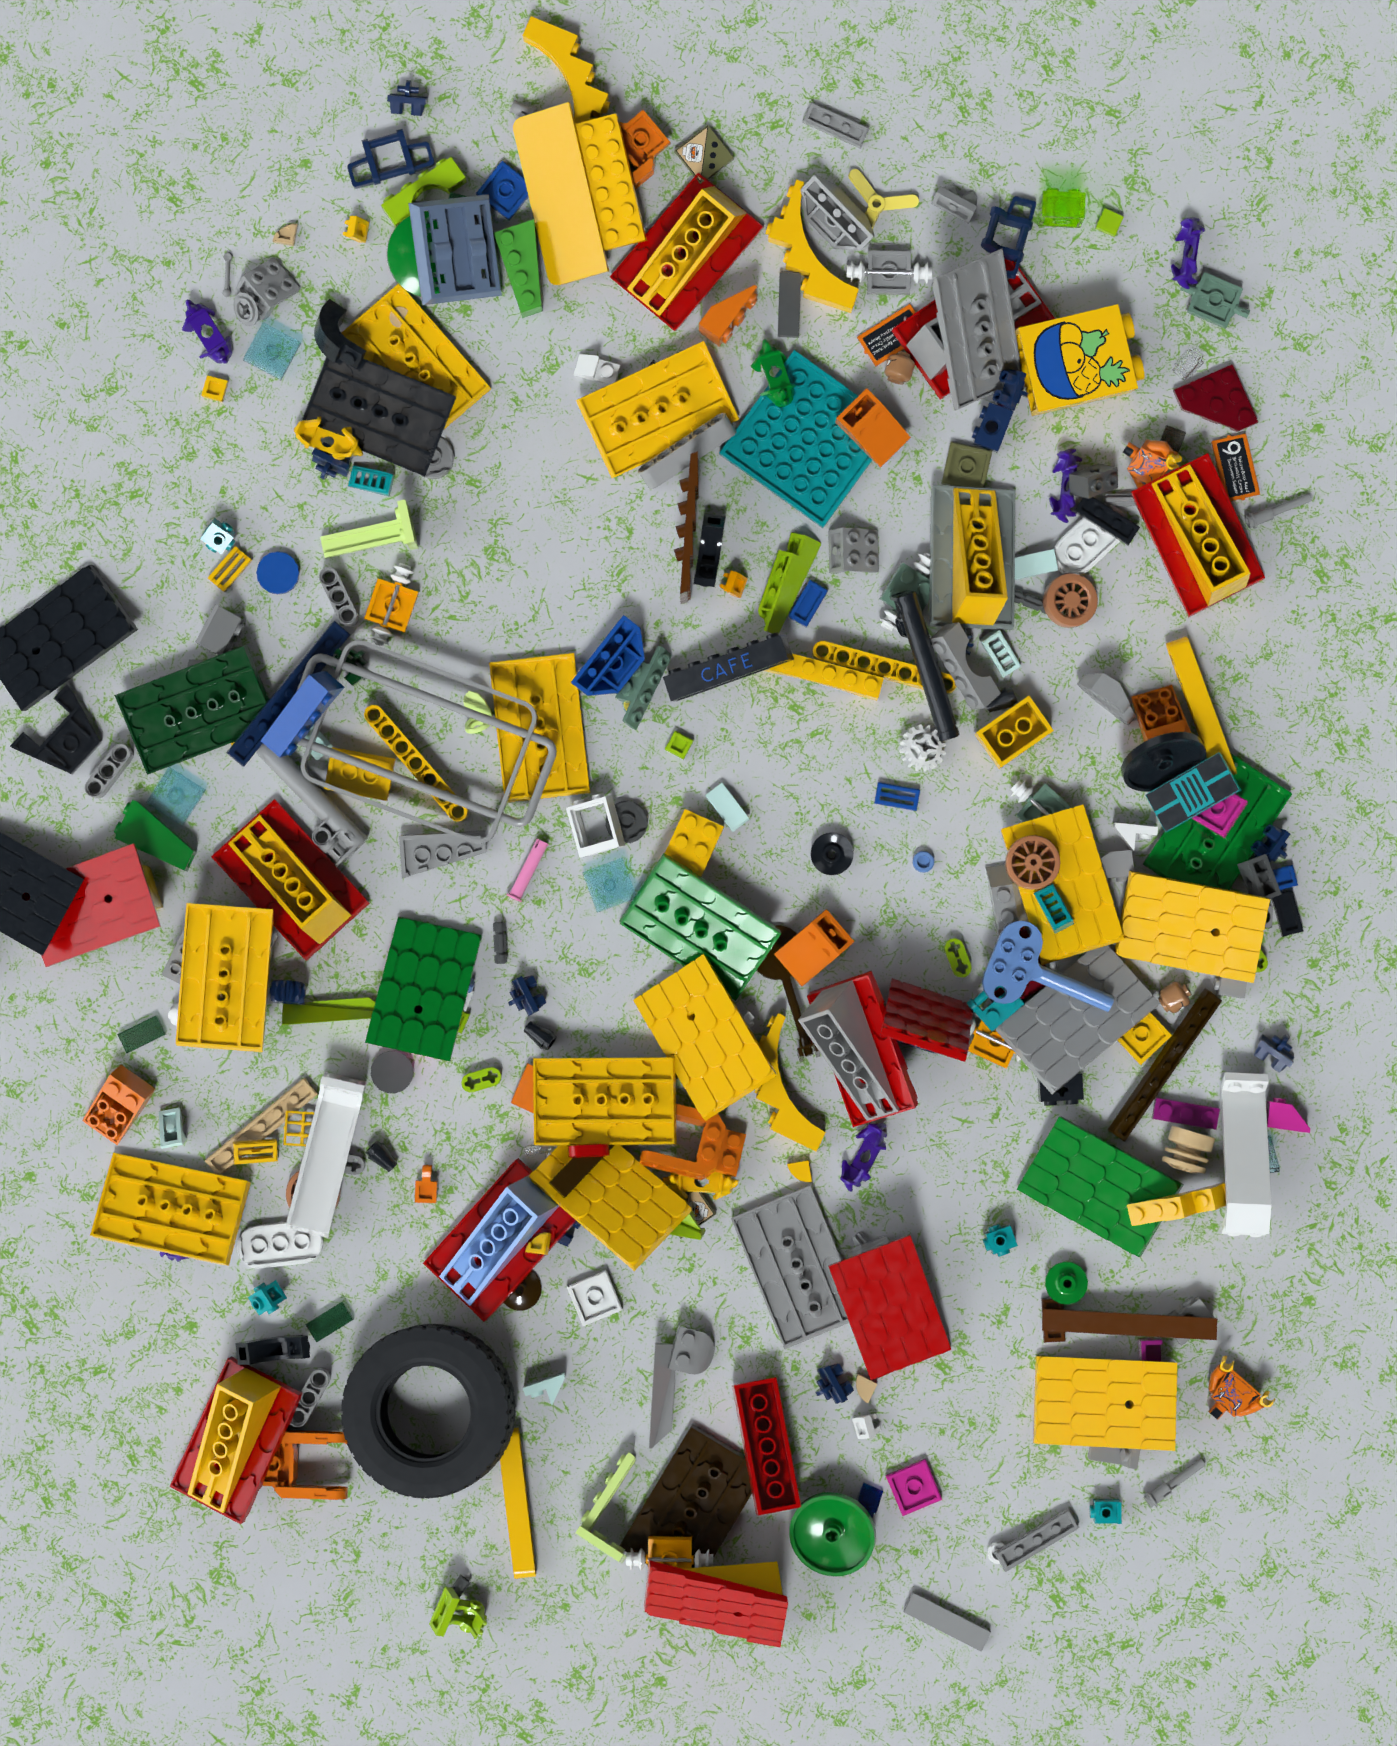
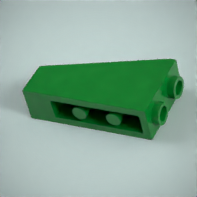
[114,800,197,872]

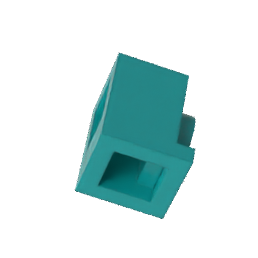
[1089,1499,1122,1524]

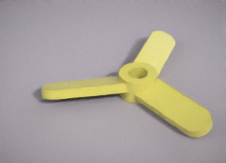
[848,169,919,229]

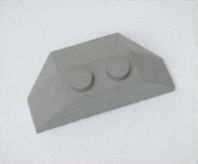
[800,174,875,251]
[985,864,1030,938]

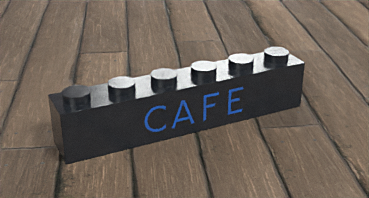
[663,632,794,701]

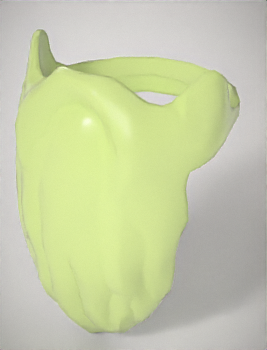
[463,691,496,734]

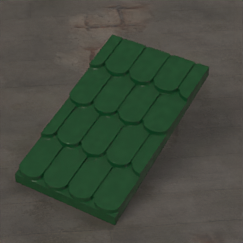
[114,644,269,775]

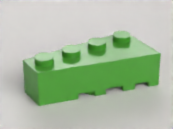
[494,219,543,318]

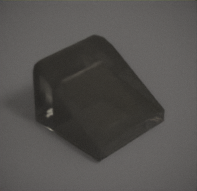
[1160,425,1186,453]

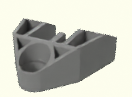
[1077,673,1135,725]

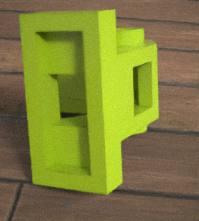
[429,1586,487,1639]

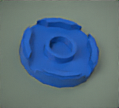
[256,552,299,595]

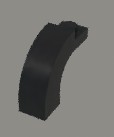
[314,299,366,370]
[693,513,726,587]
[235,1335,310,1365]

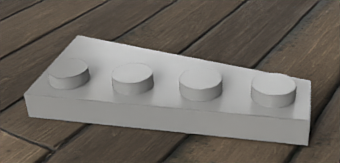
[399,830,487,879]

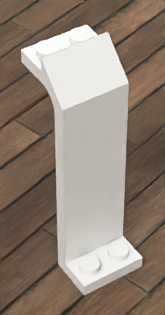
[286,1072,366,1238]
[1220,1072,1272,1237]

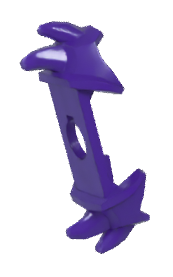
[1171,217,1205,289]
[182,299,232,364]
[1049,448,1082,523]
[840,1123,887,1192]

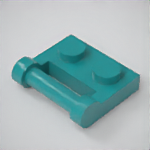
[966,986,1025,1031]

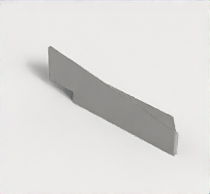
[649,1342,675,1449]

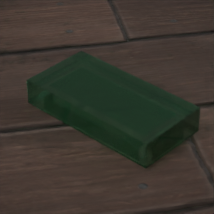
[117,1015,166,1054]
[305,1301,354,1343]

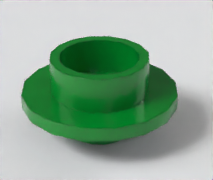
[1045,1262,1088,1305]

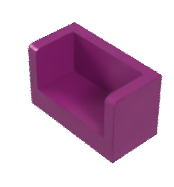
[1138,1338,1163,1362]

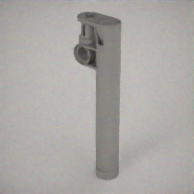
[256,744,368,868]

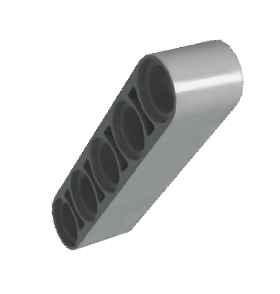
[638,413,736,489]

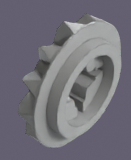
[234,292,262,326]

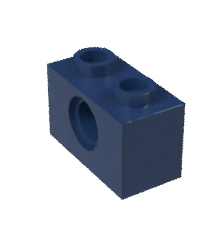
[971,402,1014,453]

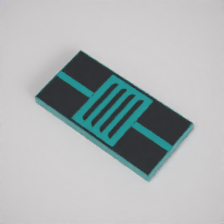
[1145,752,1241,832]

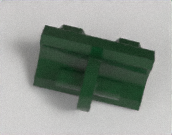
[330,648,368,686]

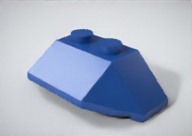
[571,615,645,696]

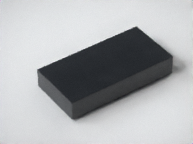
[1271,890,1303,937]

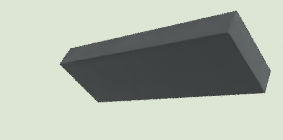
[778,272,801,338]

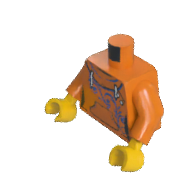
[1122,439,1182,488]
[1208,1356,1275,1420]

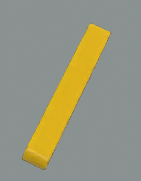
[1166,636,1237,775]
[812,641,956,695]
[364,705,469,822]
[500,1427,536,1579]

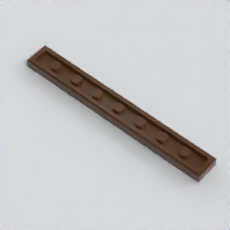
[1042,1308,1218,1340]

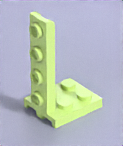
[320,499,419,559]
[576,1452,636,1563]

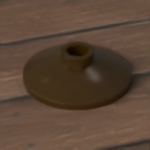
[503,1271,542,1311]

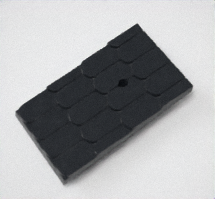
[301,357,456,477]
[0,565,138,711]
[0,832,84,956]

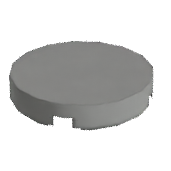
[421,438,454,479]

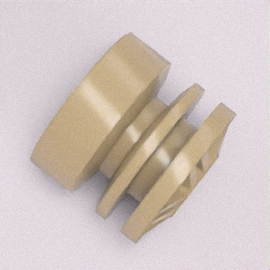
[1162,1126,1215,1174]

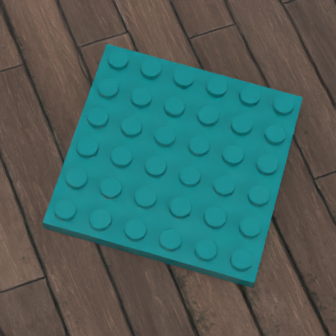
[719,350,872,529]

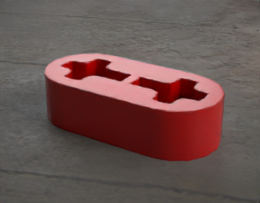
[568,1144,610,1158]

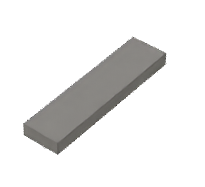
[994,1508,1079,1572]
[904,1592,991,1652]

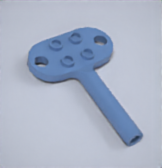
[982,920,1115,1012]

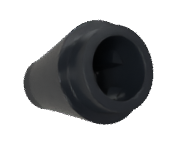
[987,687,1018,713]
[524,1021,557,1050]
[366,1140,397,1172]

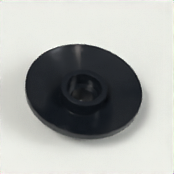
[811,832,854,875]

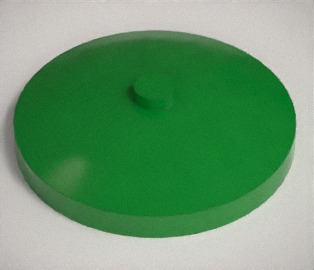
[387,211,445,297]
[789,1492,876,1577]

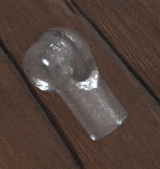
[524,1144,556,1159]

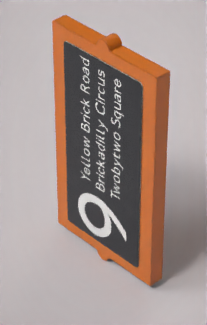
[857,304,916,367]
[1211,433,1260,502]

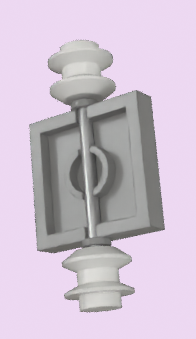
[846,250,932,295]

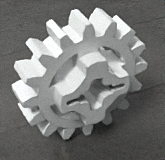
[899,724,946,772]

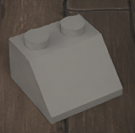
[195,604,244,655]

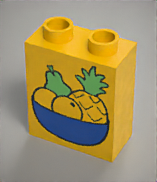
[1015,304,1145,417]

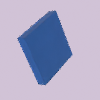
[476,161,529,221]

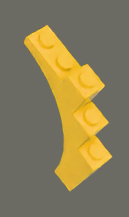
[522,16,611,124]
[765,179,859,313]
[754,1013,826,1152]
[1127,1182,1226,1226]

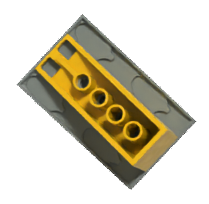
[929,485,1015,630]

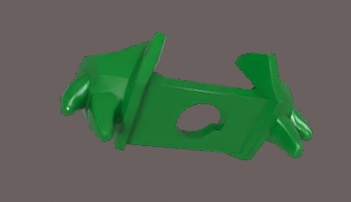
[751,339,796,407]

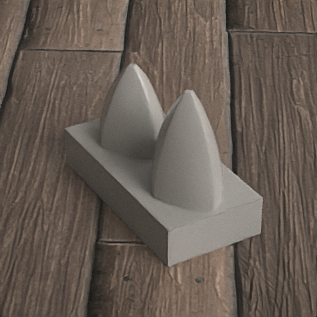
[931,185,978,224]

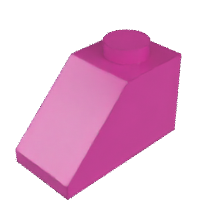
[1266,1098,1311,1133]

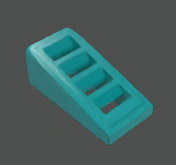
[348,465,395,497]
[1034,883,1074,934]

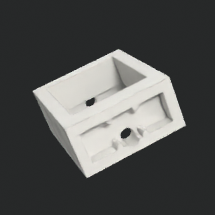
[566,793,625,858]

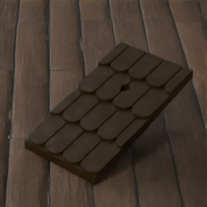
[619,1424,752,1568]

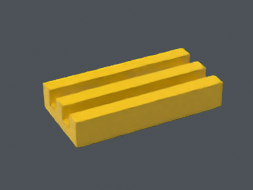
[208,546,252,593]
[233,1139,278,1165]

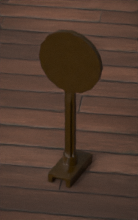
[756,925,820,1062]

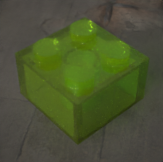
[1038,188,1086,228]

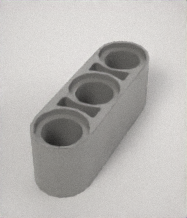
[319,567,359,627]
[85,744,133,799]
[290,1367,331,1427]

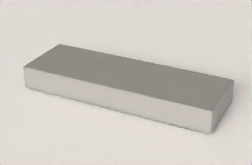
[802,102,869,149]

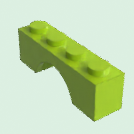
[381,157,467,228]

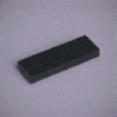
[1074,497,1140,546]

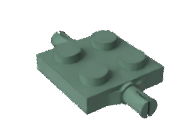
[1180,272,1250,329]

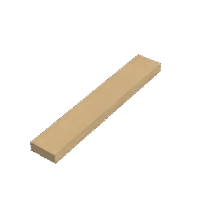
[205,1078,318,1175]

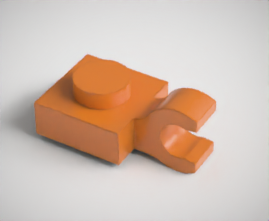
[415,1165,438,1203]

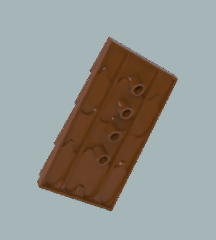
[674,451,699,604]

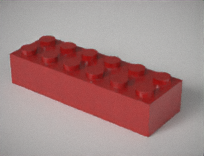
[732,1377,801,1516]

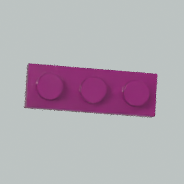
[1152,1098,1220,1130]

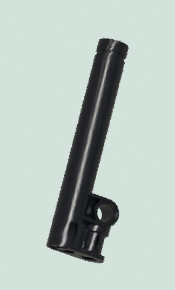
[889,590,960,741]

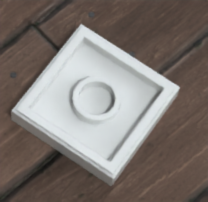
[566,1270,623,1326]

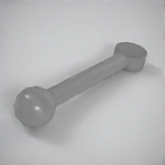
[222,253,232,297]

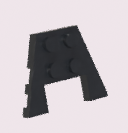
[10,684,101,775]

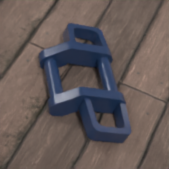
[347,129,435,189]
[981,196,1036,279]

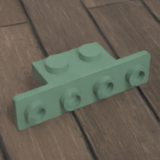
[615,646,672,730]

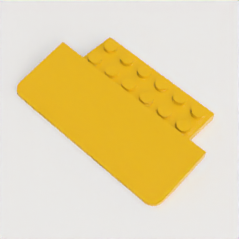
[513,102,647,285]

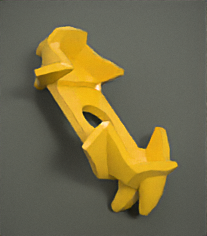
[294,416,363,460]
[663,1172,739,1200]

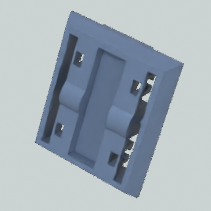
[408,194,502,305]

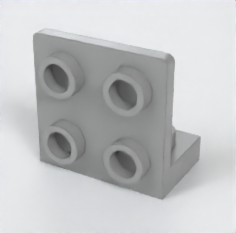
[236,258,300,320]
[828,527,879,574]
[1088,1446,1141,1469]

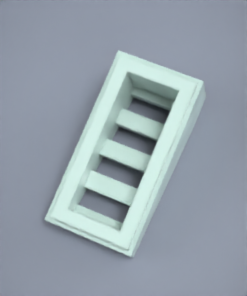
[979,629,1021,678]

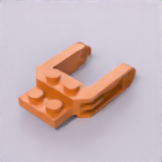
[620,110,671,190]
[639,1104,746,1180]
[262,1430,348,1500]

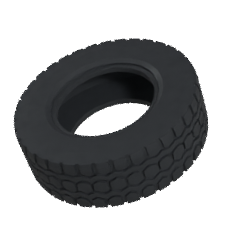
[341,1324,516,1499]

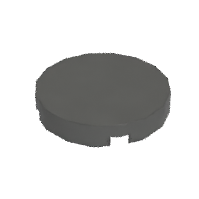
[605,801,648,844]
[371,1051,414,1093]

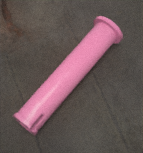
[506,838,549,902]

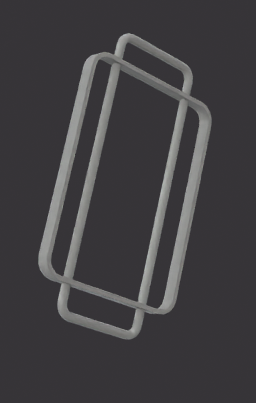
[297,640,557,844]

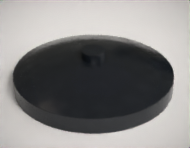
[1121,732,1206,792]

